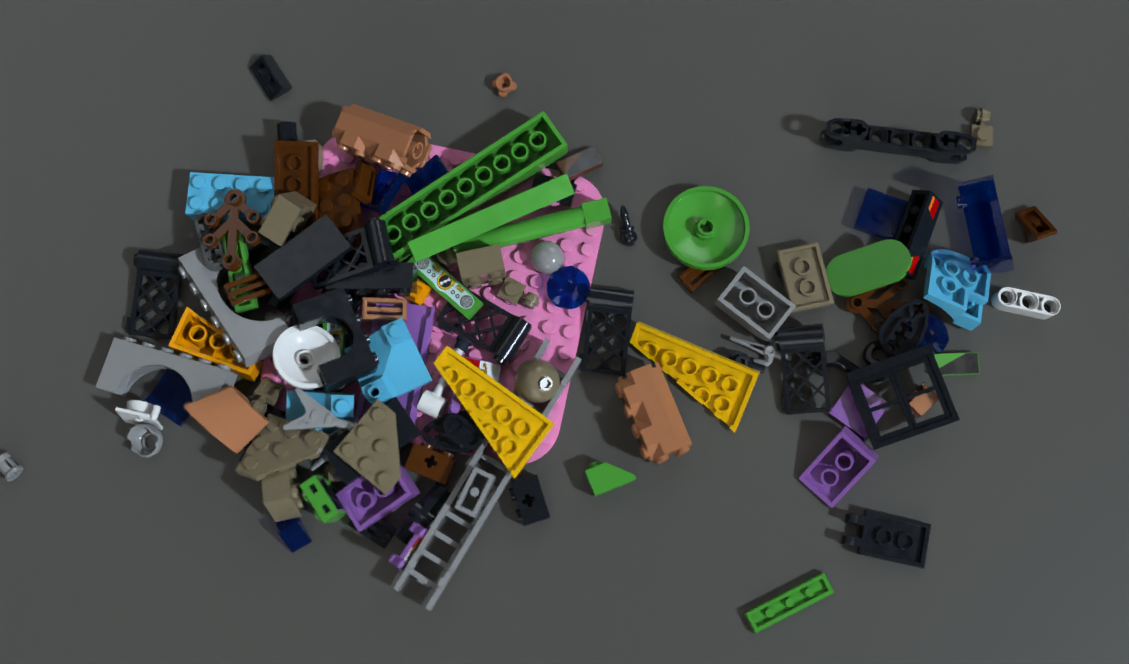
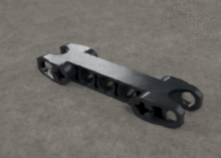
[820,118,977,164]

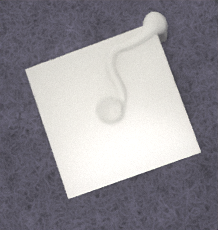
[115,400,163,430]

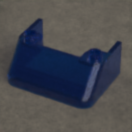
[956,175,1014,274]

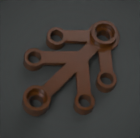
[203,189,262,272]
[845,277,930,334]

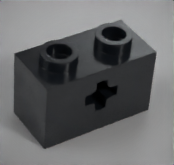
[509,474,550,526]

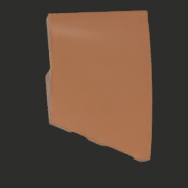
[184,385,269,454]

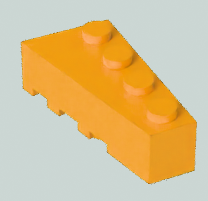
[168,307,264,382]

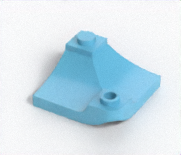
[923,249,992,331]
[344,317,433,404]
[286,390,354,458]

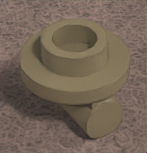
[437,247,457,266]

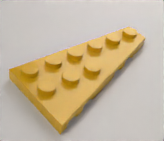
[630,321,760,433]
[434,346,555,479]

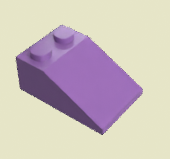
[798,426,879,508]
[335,461,421,532]

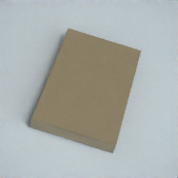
[775,242,834,314]

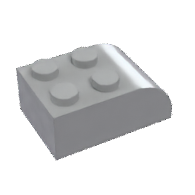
[714,266,796,341]

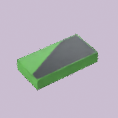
[934,352,980,376]

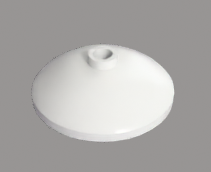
[272,325,341,389]

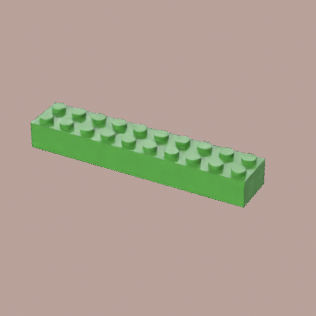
[378,111,568,262]

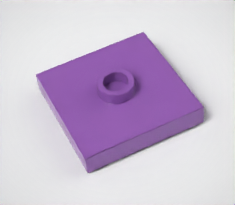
[828,385,887,440]

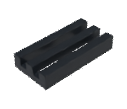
[348,519,397,549]

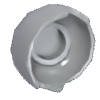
[530,241,565,275]
[127,424,163,457]

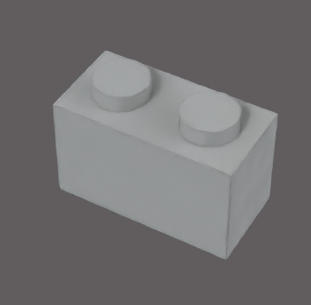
[454,466,496,519]

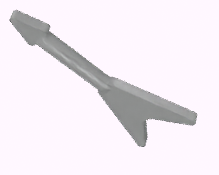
[283,388,356,431]

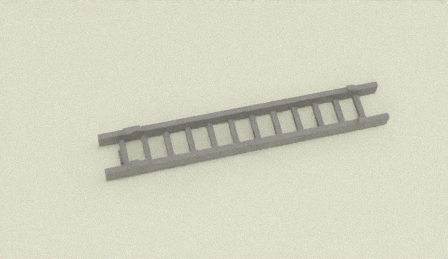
[393,338,582,611]

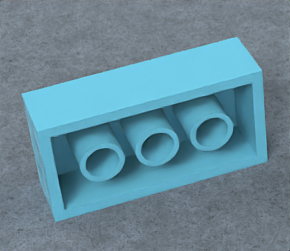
[185,172,274,225]

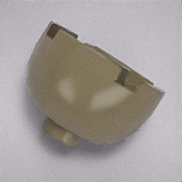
[514,358,560,403]

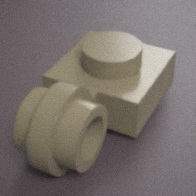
[969,107,993,149]
[497,276,540,309]
[250,378,284,415]

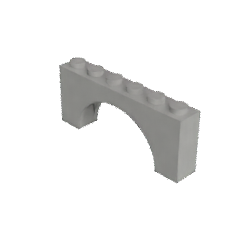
[177,239,289,368]
[96,336,238,417]

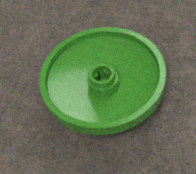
[663,186,750,270]

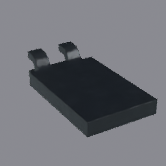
[841,510,931,568]

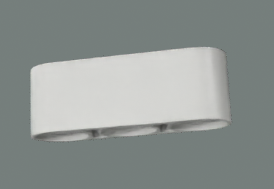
[991,287,1061,319]

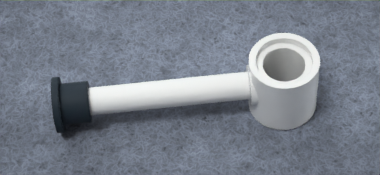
[417,336,472,419]

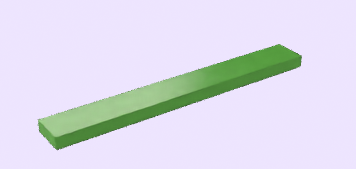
[407,173,575,262]

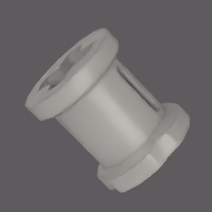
[0,452,24,482]

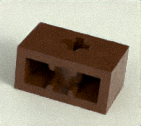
[404,442,457,486]

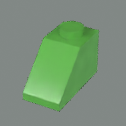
[585,461,636,497]

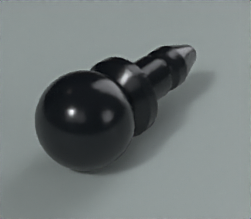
[620,205,638,246]

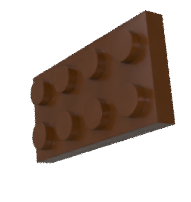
[274,140,319,229]
[318,168,365,257]

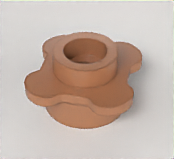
[492,73,517,97]

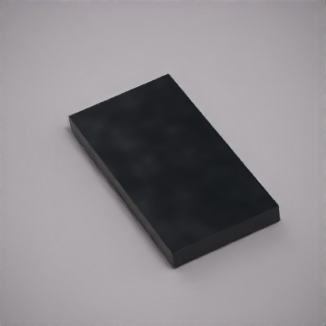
[254,214,353,302]
[322,397,421,485]

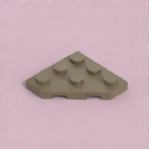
[333,399,401,495]
[235,414,329,481]

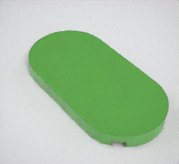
[826,239,912,297]

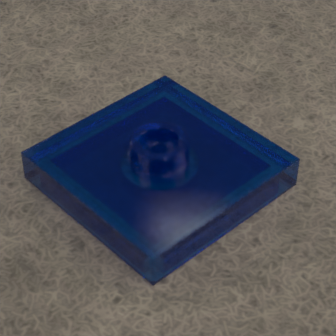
[360,170,407,214]
[853,188,908,240]
[145,369,192,426]

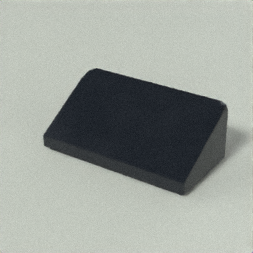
[249,54,292,101]

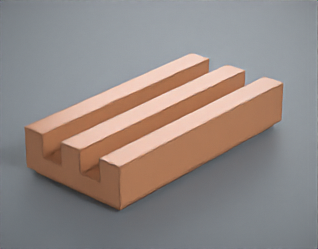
[362,297,407,322]

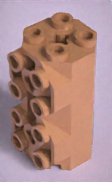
[332,104,431,177]
[614,362,692,465]

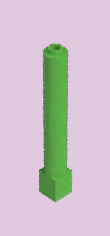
[453,197,612,254]

